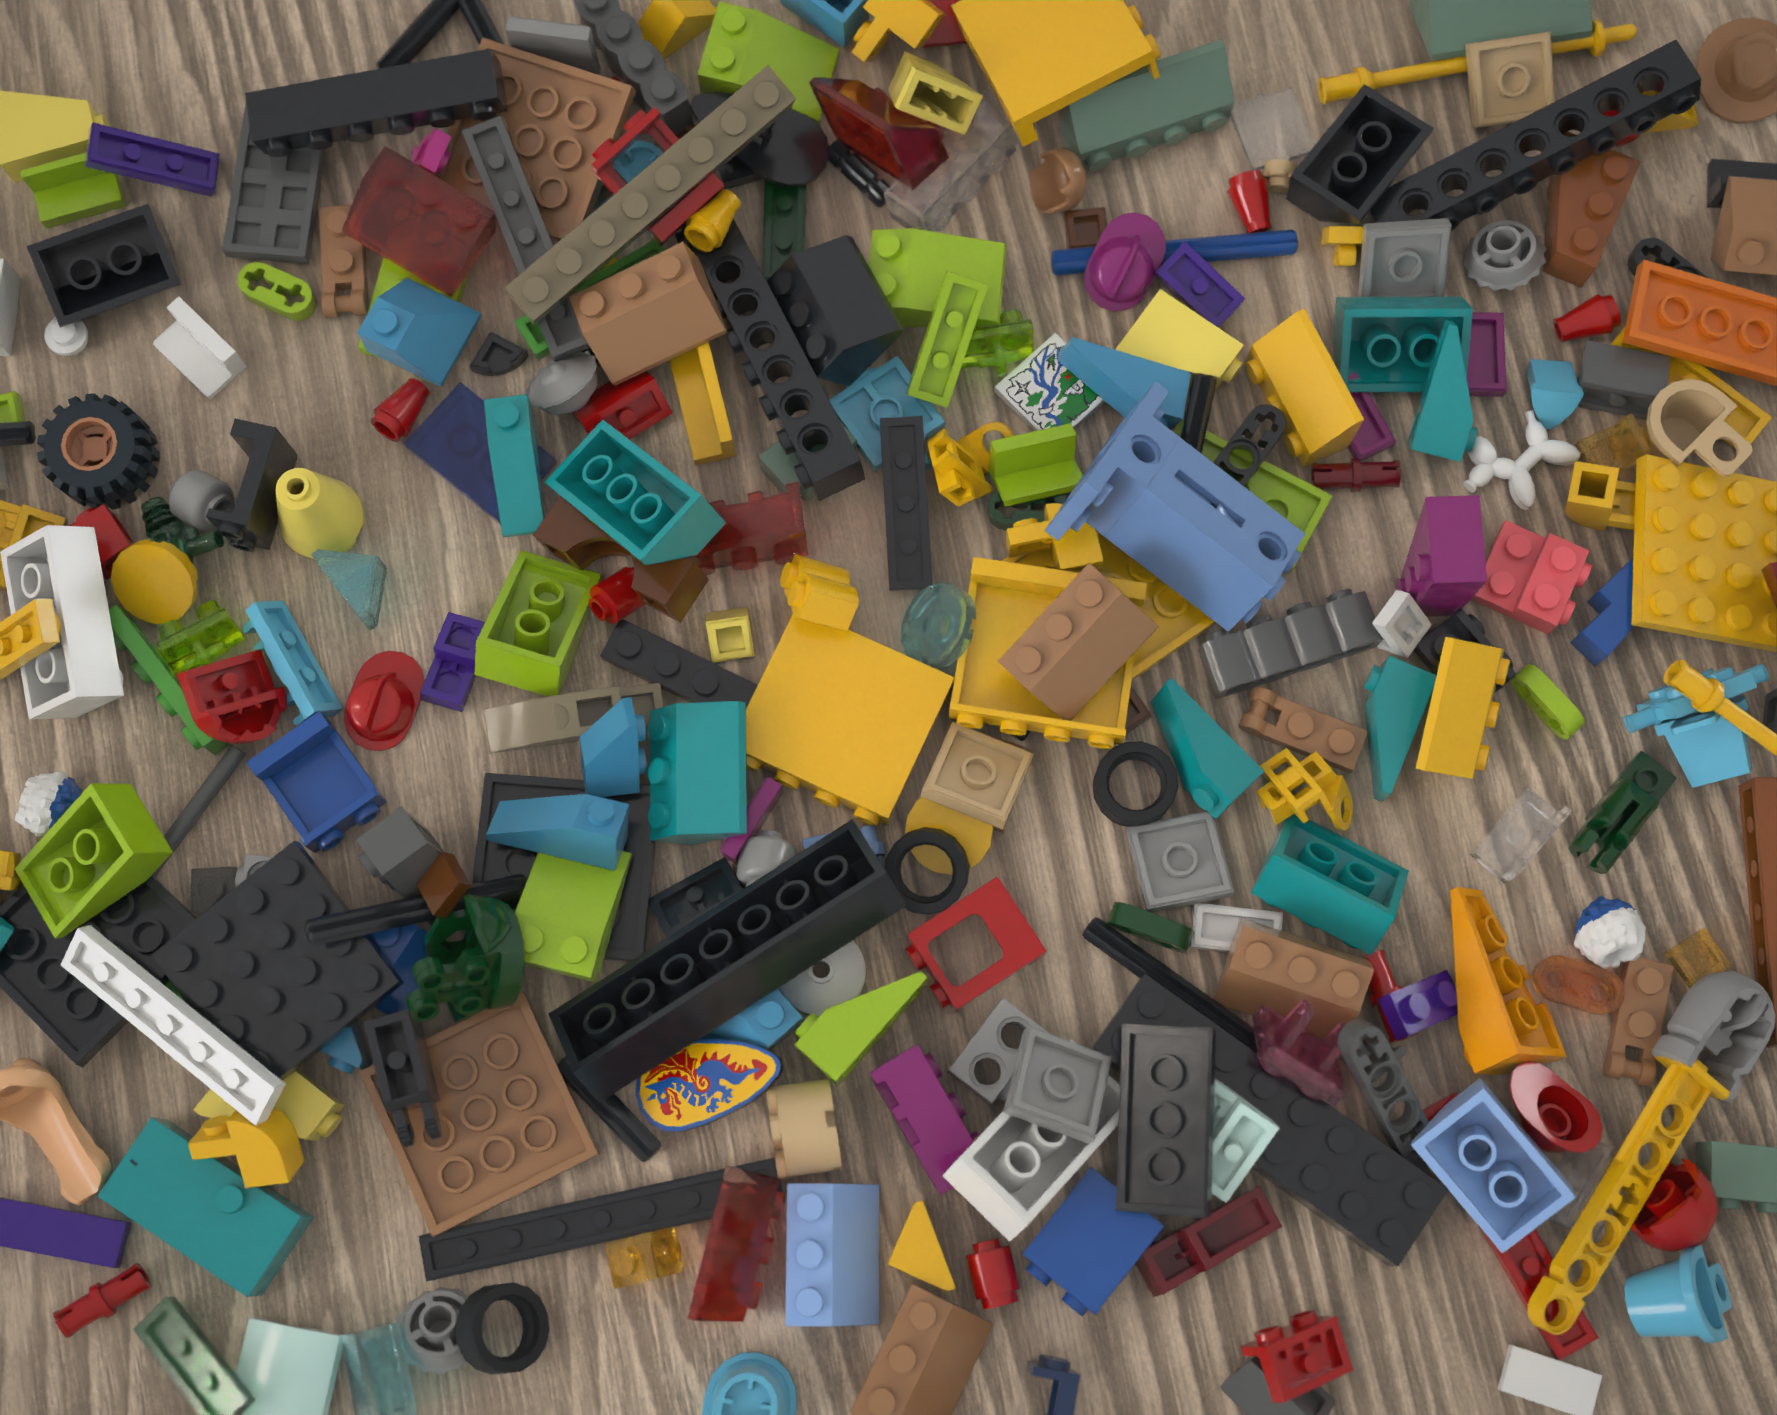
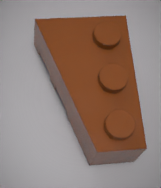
[1543,131,1641,288]

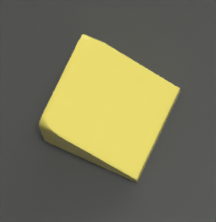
[705,607,755,663]

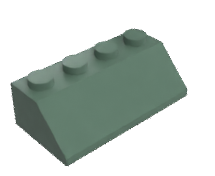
[1409,0,1593,61]
[1059,39,1235,171]

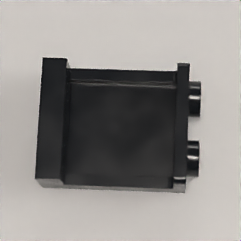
[206,418,298,552]

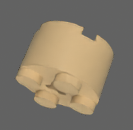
[766,1079,842,1179]

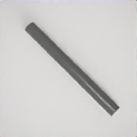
[152,744,246,877]

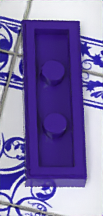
[85,122,220,197]
[0,1197,131,1268]

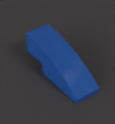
[1570,558,1633,667]

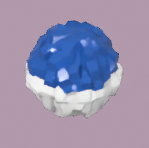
[14,771,83,837]
[1574,896,1646,969]

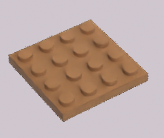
[426,38,636,241]
[359,991,600,1237]

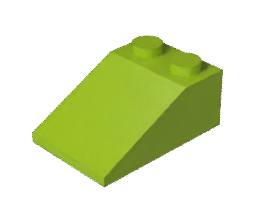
[697,1,839,125]
[869,228,1007,327]
[475,550,602,697]
[15,783,173,939]
[515,851,632,983]
[795,971,928,1087]

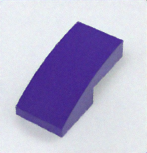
[420,612,485,712]

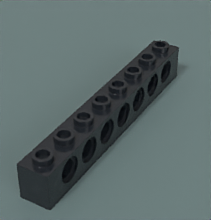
[1367,40,1701,231]
[674,218,865,501]

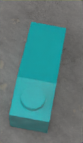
[1407,319,1478,462]
[484,394,545,538]
[1364,655,1437,802]
[1151,678,1265,819]

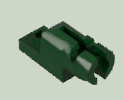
[1568,750,1677,874]

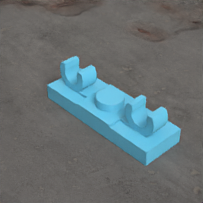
[243,601,343,725]

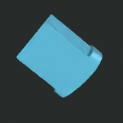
[1526,359,1584,430]

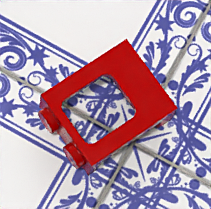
[591,107,725,247]
[905,876,1047,1014]

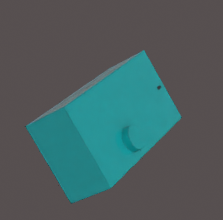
[98,1117,314,1297]

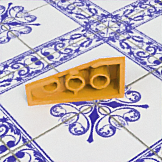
[1450,887,1567,1075]

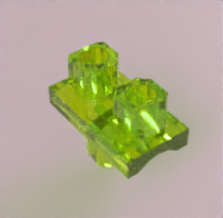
[961,309,1034,377]
[153,600,246,675]

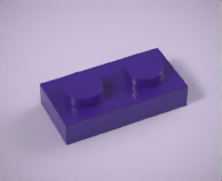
[1154,241,1245,328]
[1378,969,1458,1041]

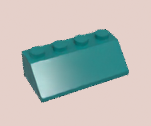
[545,419,726,565]

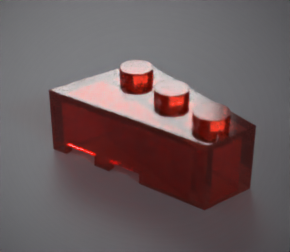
[695,481,809,575]

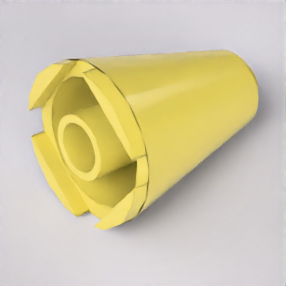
[276,468,365,561]

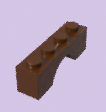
[533,496,709,623]

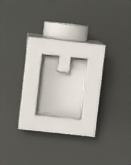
[1372,590,1432,658]

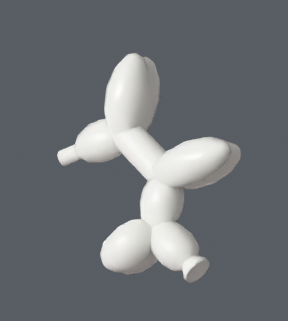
[1463,410,1581,510]

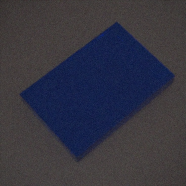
[404,382,557,525]

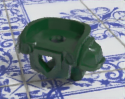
[406,894,525,1023]

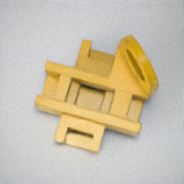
[927,421,1014,507]
[1256,748,1353,830]

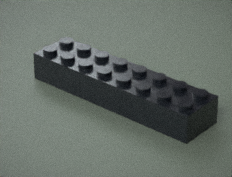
[549,819,907,1103]
[1091,974,1448,1267]

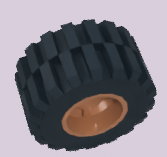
[37,393,160,510]

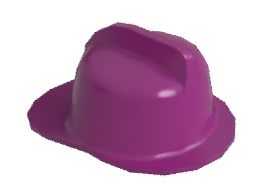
[1084,212,1166,312]

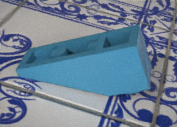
[1057,337,1191,430]
[486,794,629,871]

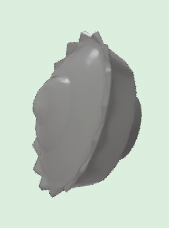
[1463,220,1547,291]
[525,350,598,415]
[395,1287,487,1375]

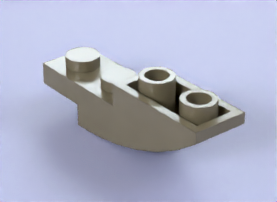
[484,683,664,754]

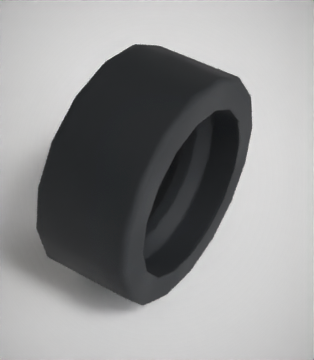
[1092,741,1178,827]
[884,827,970,915]
[455,1282,550,1374]

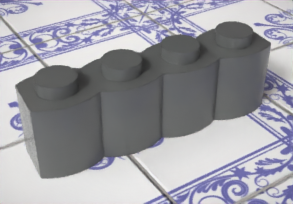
[574,0,694,135]
[1198,589,1383,699]

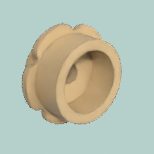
[1261,159,1298,193]

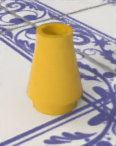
[684,189,741,252]

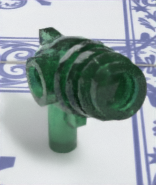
[141,497,224,564]

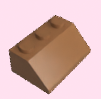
[1710,176,1777,275]
[569,242,728,386]
[998,563,1159,721]
[1213,917,1374,1044]
[850,1282,994,1415]

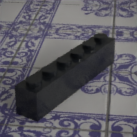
[245,49,508,157]

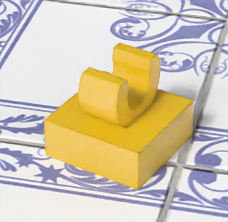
[1321,226,1363,267]

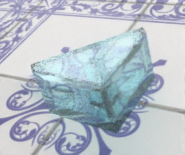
[311,549,387,631]

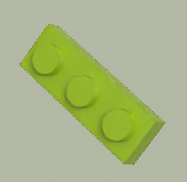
[906,270,989,408]

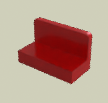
[572,371,673,440]

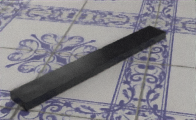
[419,1158,785,1282]

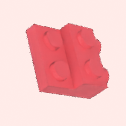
[1471,520,1592,634]

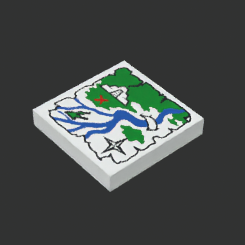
[994,332,1105,431]

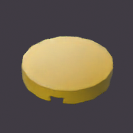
[111,539,199,624]
[905,797,994,875]

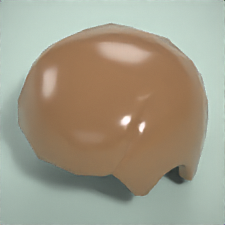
[1029,147,1086,214]

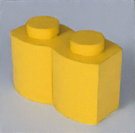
[780,554,859,632]

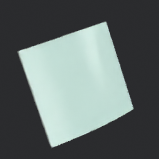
[1212,1078,1279,1203]
[227,1318,345,1415]

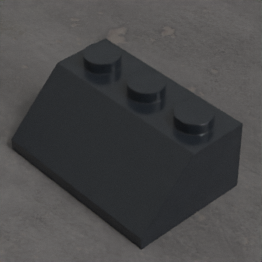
[1286,84,1434,224]
[26,203,182,328]
[767,235,905,387]

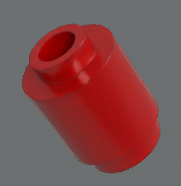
[589,566,646,624]
[965,1238,1020,1310]

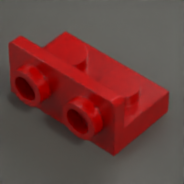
[1241,1310,1353,1403]

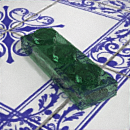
[133,1296,256,1415]

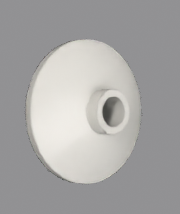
[780,940,866,1016]

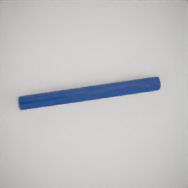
[1051,229,1298,275]

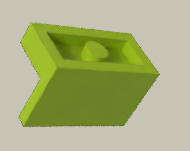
[20,152,127,229]
[988,423,1083,507]

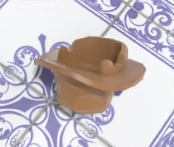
[1696,18,1777,123]

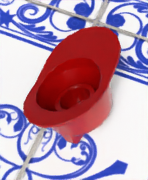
[343,651,425,751]
[1509,1061,1603,1153]

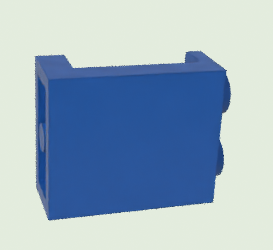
[246,711,387,853]
[1023,1167,1164,1317]

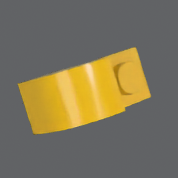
[852,0,946,62]
[1565,461,1636,531]
[1005,503,1103,573]
[188,1107,305,1188]

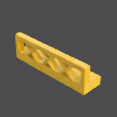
[670,342,736,466]

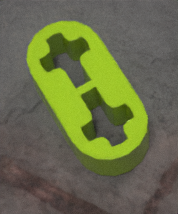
[237,262,317,321]
[1510,664,1585,740]

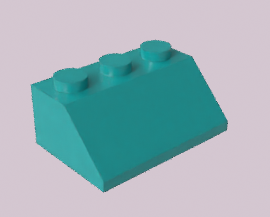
[1333,297,1473,392]
[648,701,747,845]
[1251,813,1409,955]

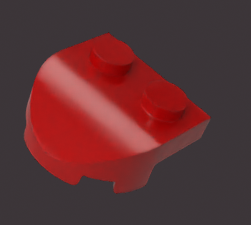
[177,649,286,744]

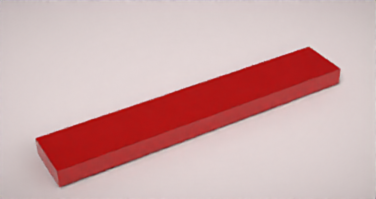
[1423,1092,1599,1360]

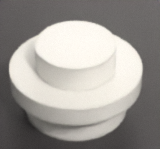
[44,317,88,356]

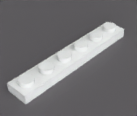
[61,925,286,1125]

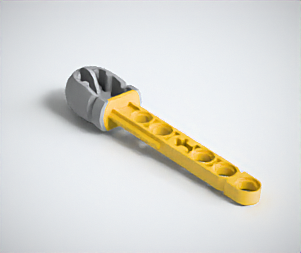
[1527,971,1775,1335]

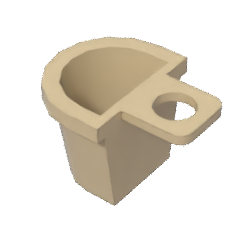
[1643,379,1753,477]

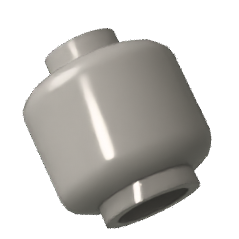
[169,470,235,532]
[736,830,796,888]

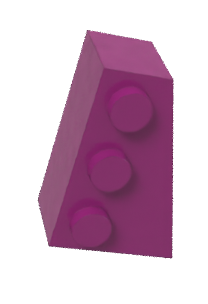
[1396,495,1487,617]
[870,1044,979,1195]

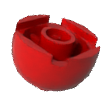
[1630,1158,1719,1252]

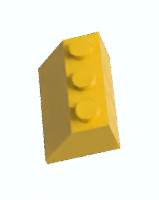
[1245,308,1364,468]
[1416,637,1510,779]

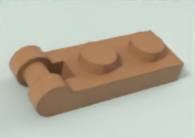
[318,204,369,318]
[1238,686,1368,774]
[1603,957,1674,1088]

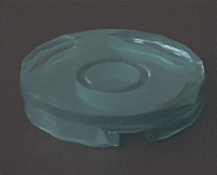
[901,582,976,668]

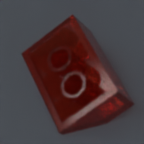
[809,77,949,190]
[342,146,496,298]
[687,1165,785,1322]

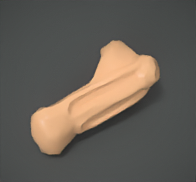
[0,1058,113,1206]

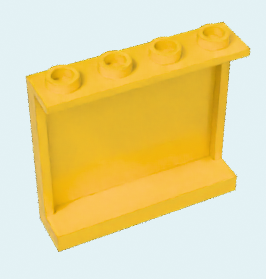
[951,0,1161,147]
[949,557,1147,749]
[746,614,955,827]

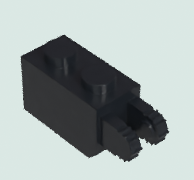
[364,1009,442,1148]

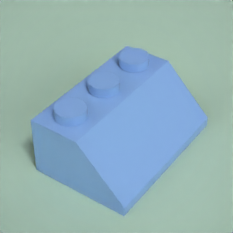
[1411,1077,1576,1253]
[786,1184,879,1326]

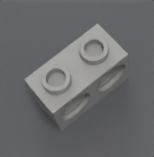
[948,998,1046,1105]

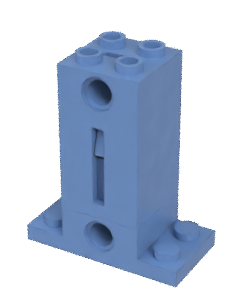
[1044,381,1305,632]

